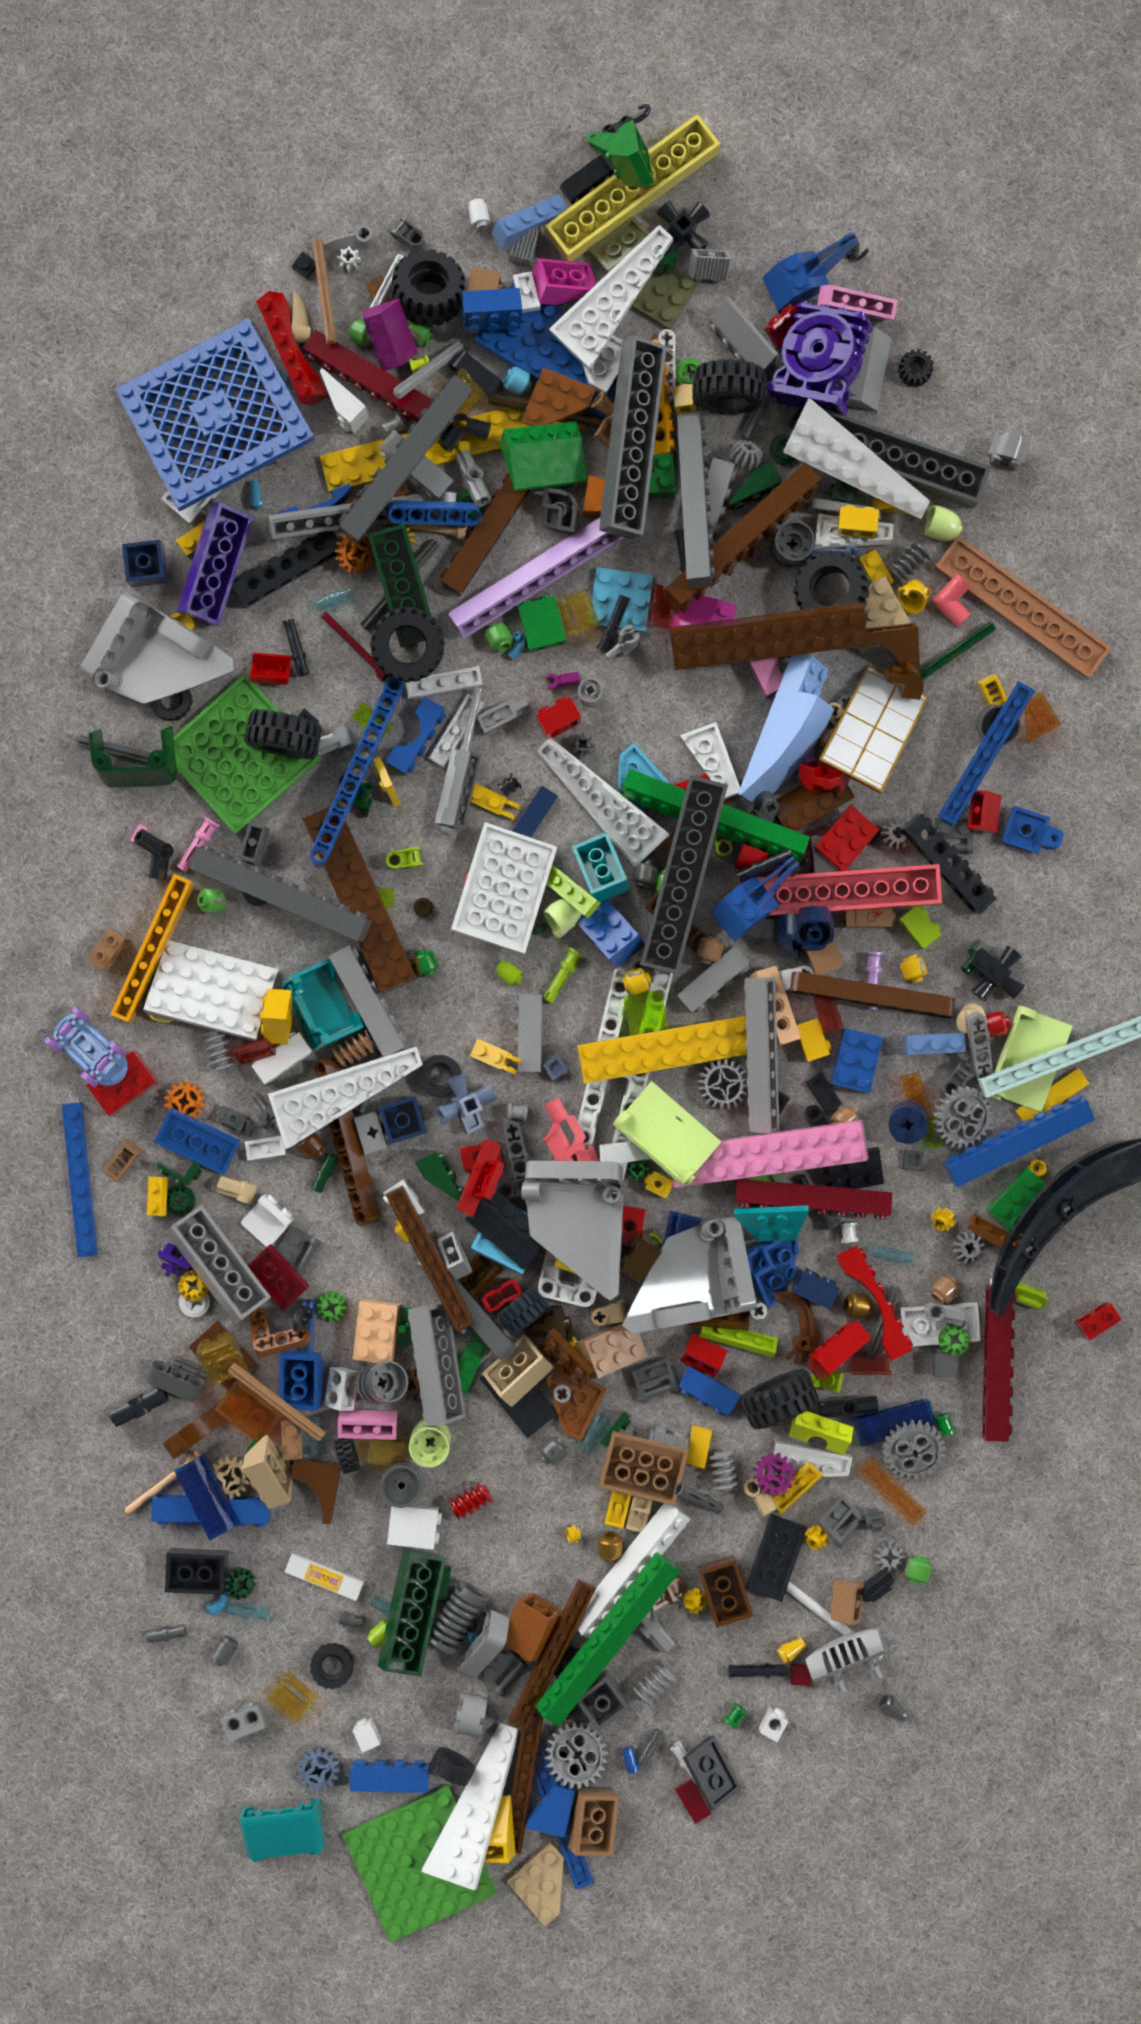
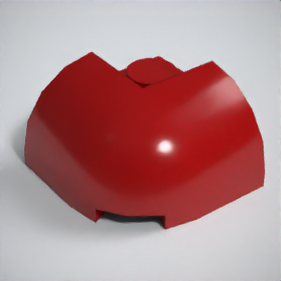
[799,761,851,793]
[734,844,773,877]

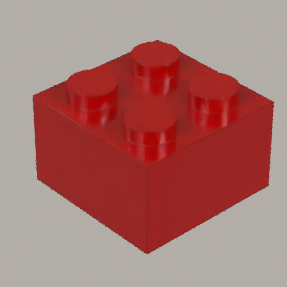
[536,696,581,740]

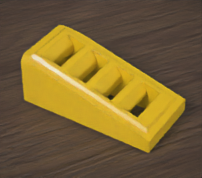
[977,674,1007,706]

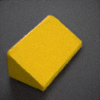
[686,1425,712,1469]

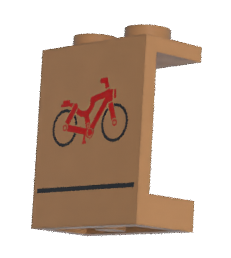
[844,909,896,928]

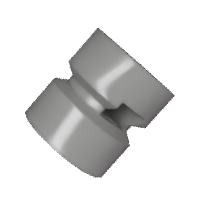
[578,678,603,707]

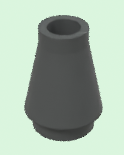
[878,1694,908,1721]

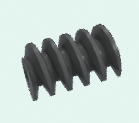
[888,543,930,586]

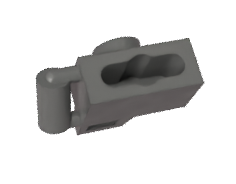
[217,1105,255,1136]

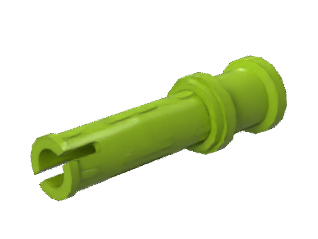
[542,947,584,1004]

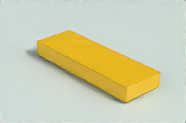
[771,1461,823,1514]

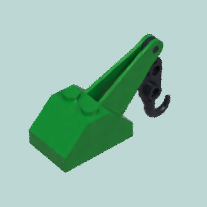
[586,104,654,188]

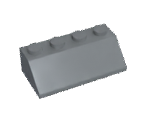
[709,296,778,373]
[847,327,891,412]

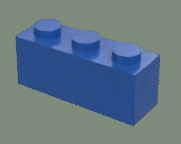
[678,1365,741,1416]

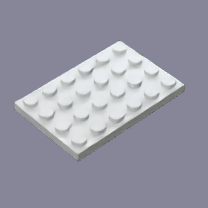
[450,822,557,955]
[143,940,278,1041]

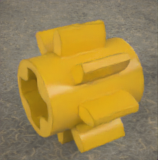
[930,1207,956,1232]
[804,1525,830,1550]
[683,1588,707,1614]

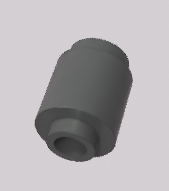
[211,1635,238,1666]

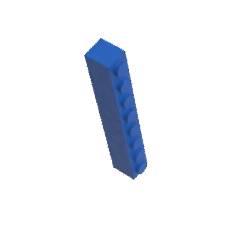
[943,1095,1095,1187]

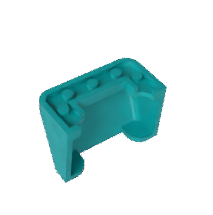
[282,959,365,1051]
[239,1798,326,1862]

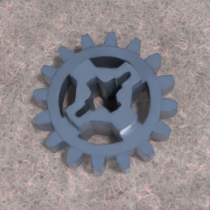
[297,1746,340,1792]

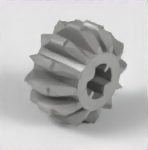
[730,439,763,471]
[880,817,911,850]
[952,1231,985,1264]

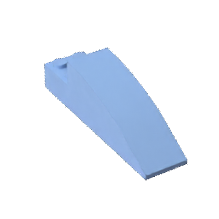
[738,654,834,805]

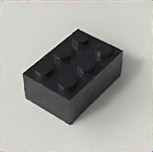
[165,1548,229,1595]

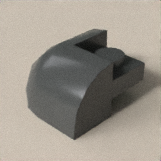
[542,488,579,532]

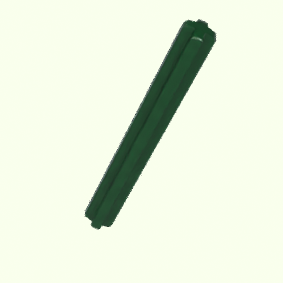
[919,621,996,680]

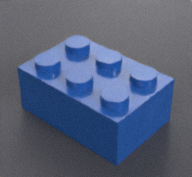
[461,288,522,333]
[577,899,645,969]
[830,1028,883,1094]

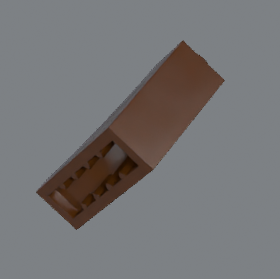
[867,623,920,672]
[163,1403,229,1460]
[289,1457,341,1525]

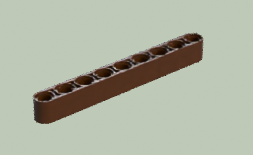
[790,972,955,1018]
[314,1057,380,1227]

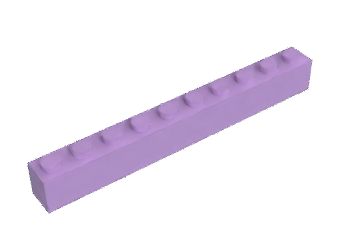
[448,518,624,639]

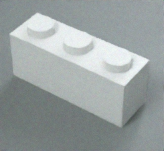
[251,1032,314,1085]

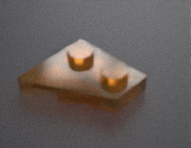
[1024,692,1061,743]

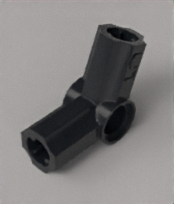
[437,413,491,453]
[134,829,174,880]

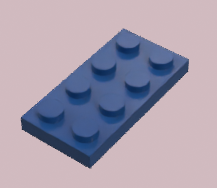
[154,1108,241,1175]

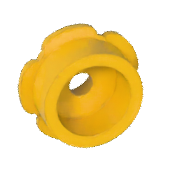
[1028,1159,1047,1177]
[566,1525,581,1544]

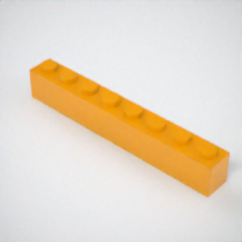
[110,874,195,1023]

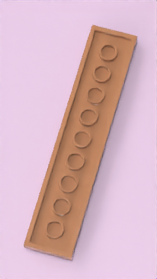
[934,536,1112,680]

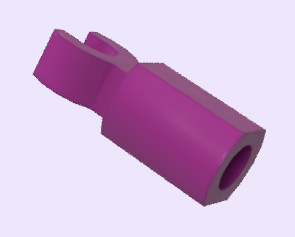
[546,671,580,690]

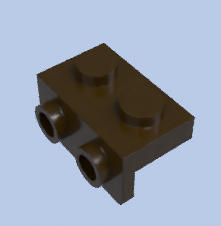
[458,1253,503,1298]

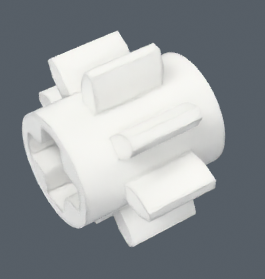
[337,246,361,273]

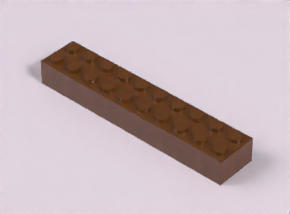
[662,462,821,615]
[670,602,868,670]
[303,804,418,995]

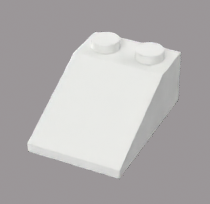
[320,368,369,434]

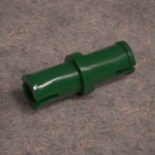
[311,1153,338,1193]

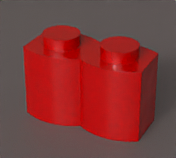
[482,1278,522,1312]

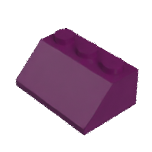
[363,299,418,371]

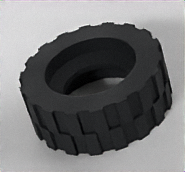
[149,689,193,721]
[419,1055,461,1097]
[310,1643,354,1690]
[430,1747,475,1786]

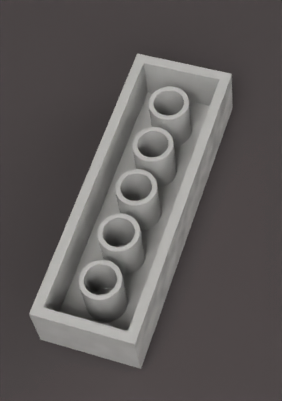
[166,1205,271,1325]
[408,1302,466,1426]

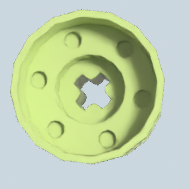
[409,1419,451,1468]

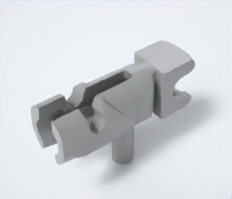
[605,624,640,660]

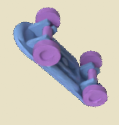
[44,1005,128,1087]

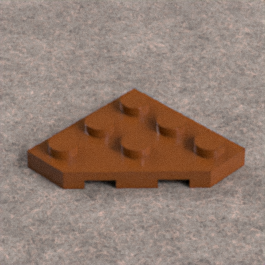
[522,367,596,426]
[546,1363,607,1441]

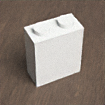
[387,1504,442,1550]

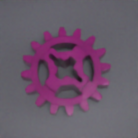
[753,1452,796,1496]

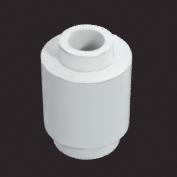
[468,199,490,230]

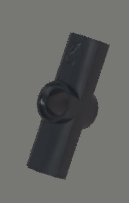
[109,1388,169,1427]
[818,1395,879,1418]

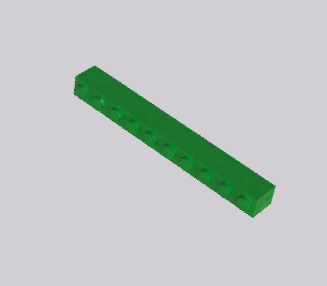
[620,769,810,863]
[535,1552,681,1726]

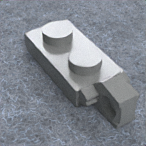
[476,698,529,734]

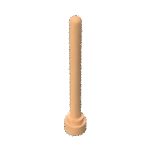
[381,522,468,541]
[125,1451,204,1514]

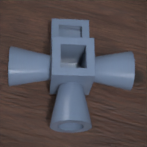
[436,1074,496,1134]

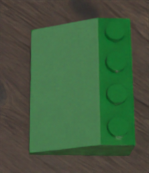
[500,421,588,491]

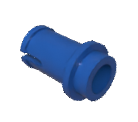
[621,1746,640,1774]

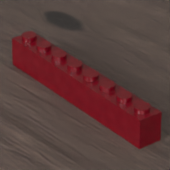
[303,330,432,423]
[734,1179,893,1220]
[982,1284,1016,1442]

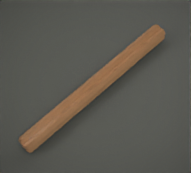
[312,238,337,344]
[228,1363,325,1441]

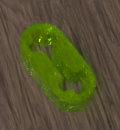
[925,1115,944,1149]

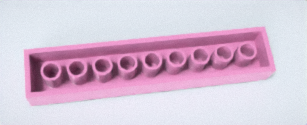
[673,1120,868,1188]

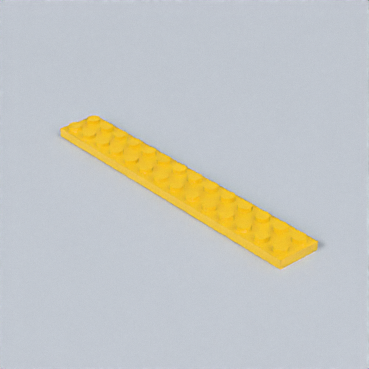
[320,402,586,493]

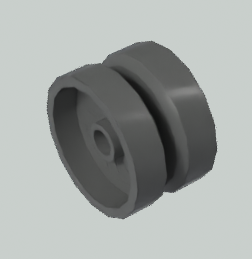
[380,1460,424,1508]

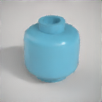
[503,366,532,395]

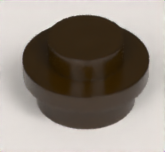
[414,898,433,917]

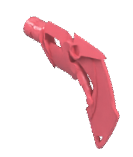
[543,1097,599,1161]

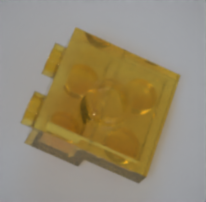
[197,1332,249,1386]

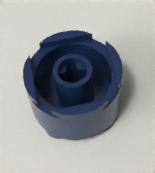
[795,906,834,951]
[888,1100,929,1144]

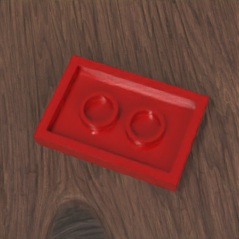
[814,804,880,871]

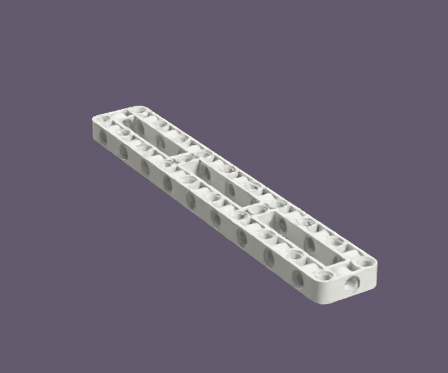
[538,944,673,1307]

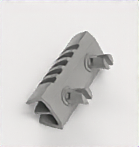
[805,1627,889,1696]

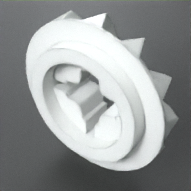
[179,1286,210,1317]

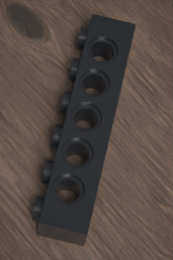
[232,530,339,608]
[900,814,997,914]

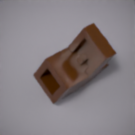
[883,662,924,700]

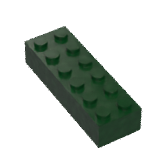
[368,524,432,648]
[377,1548,446,1677]

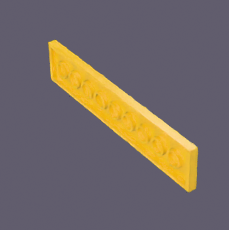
[577,1015,747,1084]

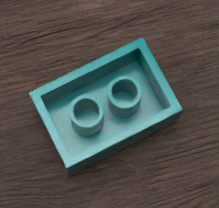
[572,832,631,902]

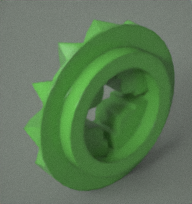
[675,358,702,385]
[316,1291,347,1322]
[938,1324,970,1356]

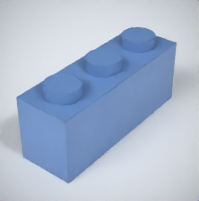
[903,1033,966,1055]

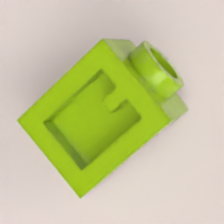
[811,1370,844,1392]

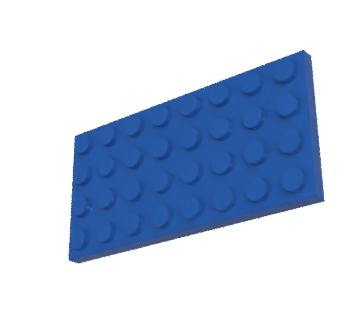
[474,283,618,420]

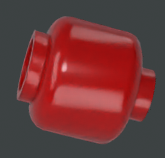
[986,1011,1011,1038]

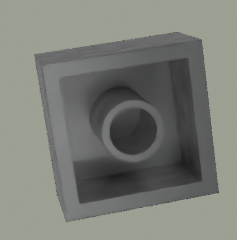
[578,1670,630,1732]

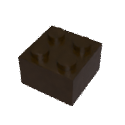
[620,1231,662,1284]

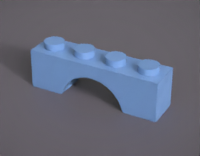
[492,194,568,249]

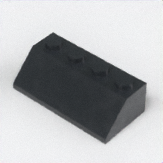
[465,1190,543,1270]

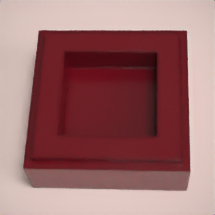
[790,1664,811,1686]

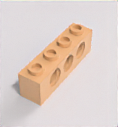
[749,966,801,1047]

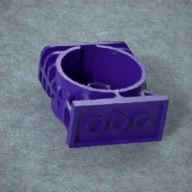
[766,301,874,416]

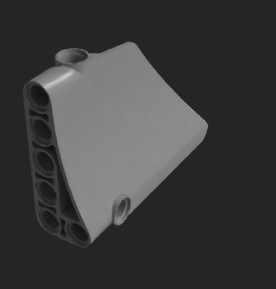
[522,1161,624,1300]

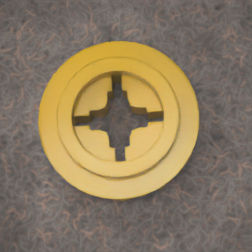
[178,1270,209,1301]

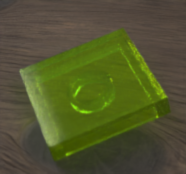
[623,990,668,1035]

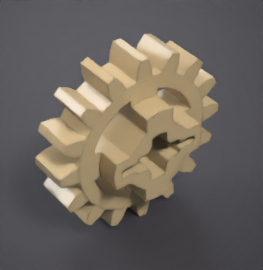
[208,1455,251,1499]

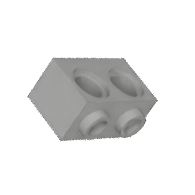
[221,1700,268,1742]

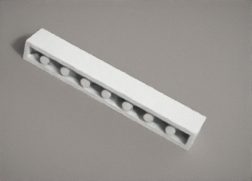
[577,1503,690,1638]

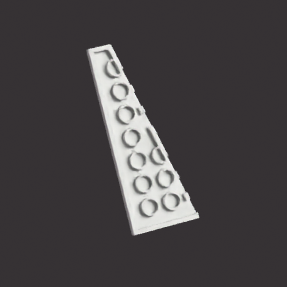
[549,225,673,370]
[783,398,930,519]
[537,738,669,867]
[268,1047,422,1149]
[422,1723,520,1890]

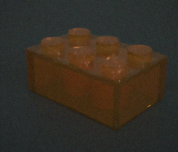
[214,1380,283,1443]

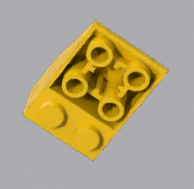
[484,1795,516,1863]

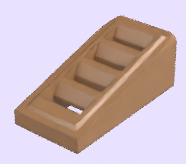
[103,1139,143,1182]

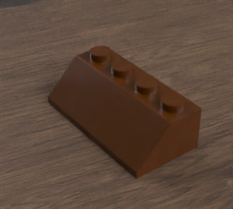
[775,785,855,832]

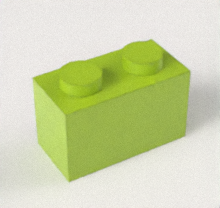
[897,907,942,950]

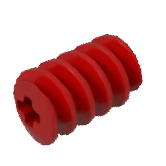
[450,1482,493,1521]

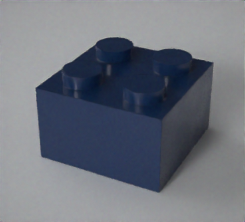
[122,540,169,587]
[378,1096,428,1144]
[791,1268,840,1310]

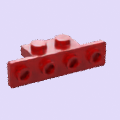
[456,1139,505,1217]

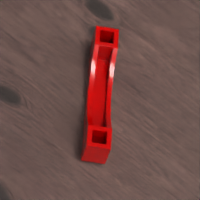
[256,291,328,405]
[836,1245,913,1361]

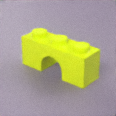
[789,1411,854,1455]

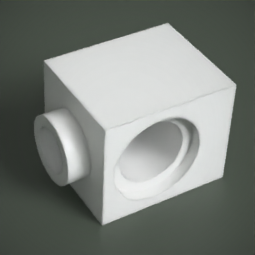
[759,1707,788,1742]
[353,1718,382,1753]

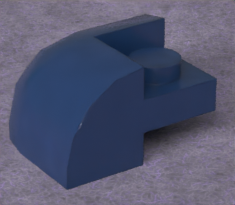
[776,914,801,958]

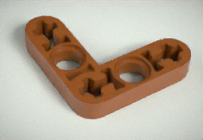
[249,1308,311,1357]

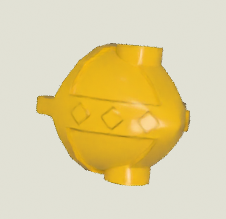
[897,580,931,615]

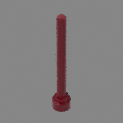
[321,612,388,682]

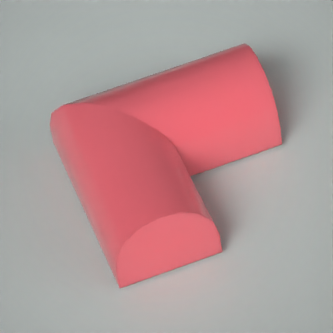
[931,573,971,628]

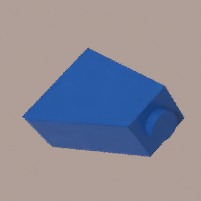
[526,1780,575,1838]

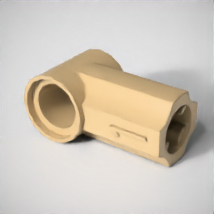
[216,1176,258,1204]
[744,1479,778,1517]

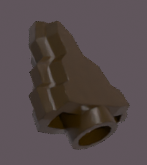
[525,1305,572,1342]

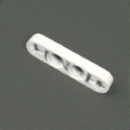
[658,329,675,403]

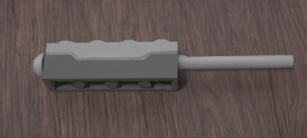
[435,687,483,836]

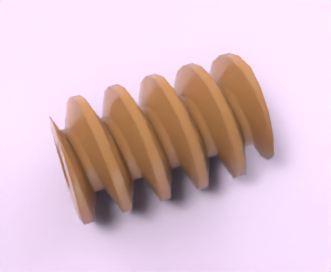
[332,1029,375,1068]

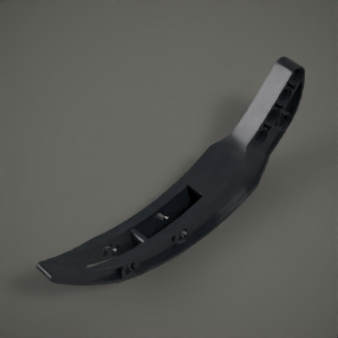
[989,1138,1141,1316]

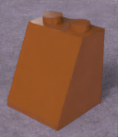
[504,1593,562,1662]

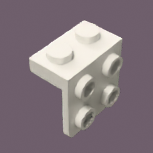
[241,1194,294,1247]

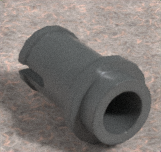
[339,1611,364,1627]

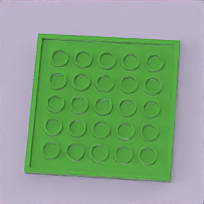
[159,674,322,835]
[342,1784,497,1943]

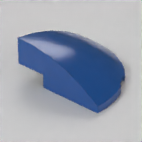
[746,1239,799,1308]

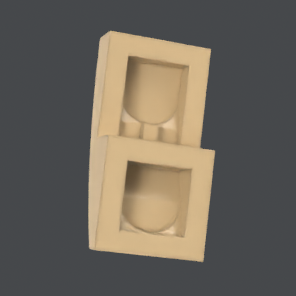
[625,1496,652,1532]

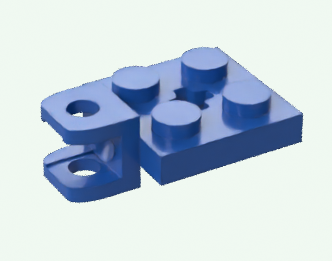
[1000,806,1064,854]

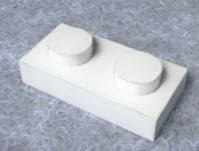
[513,272,540,313]
[245,1136,286,1161]

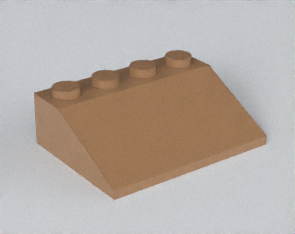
[599,1431,689,1506]

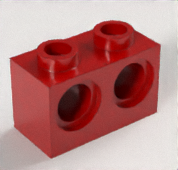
[1074,1301,1122,1341]

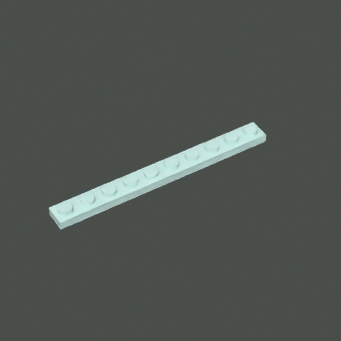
[978,1016,1141,1098]

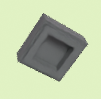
[902,1150,924,1171]

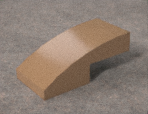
[651,1576,688,1611]

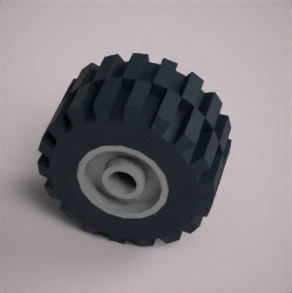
[496,1286,549,1336]

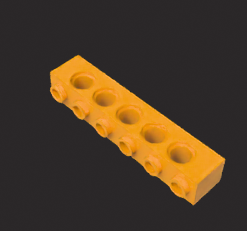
[650,339,677,457]

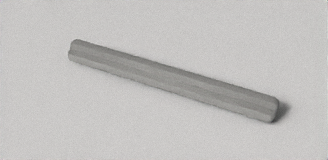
[393,341,463,399]

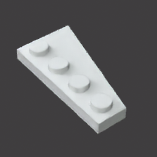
[814,514,894,549]
[680,722,740,800]
[772,1441,852,1479]

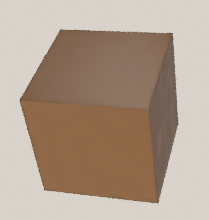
[468,267,503,291]
[802,940,844,975]

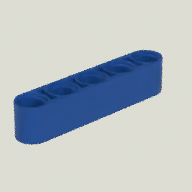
[386,500,482,526]

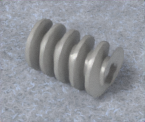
[202,1031,234,1072]
[710,1449,738,1492]
[633,1661,676,1704]

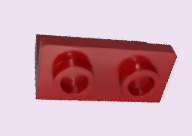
[764,303,799,348]
[249,653,291,685]

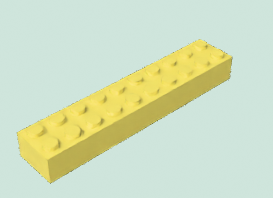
[545,114,720,261]

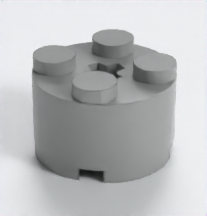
[987,431,1031,470]
[453,1693,487,1738]

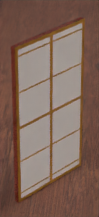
[819,664,929,794]

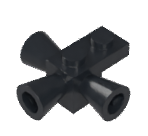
[657,200,710,255]
[969,946,1025,1002]

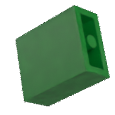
[518,595,566,653]

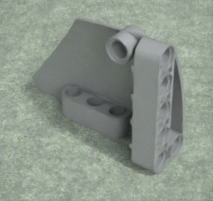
[80,592,235,704]
[622,1216,756,1334]

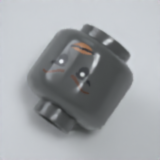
[539,1436,567,1466]

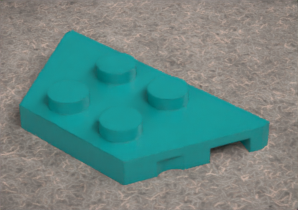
[734,1205,809,1242]

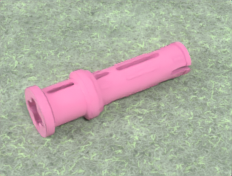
[177,816,220,872]

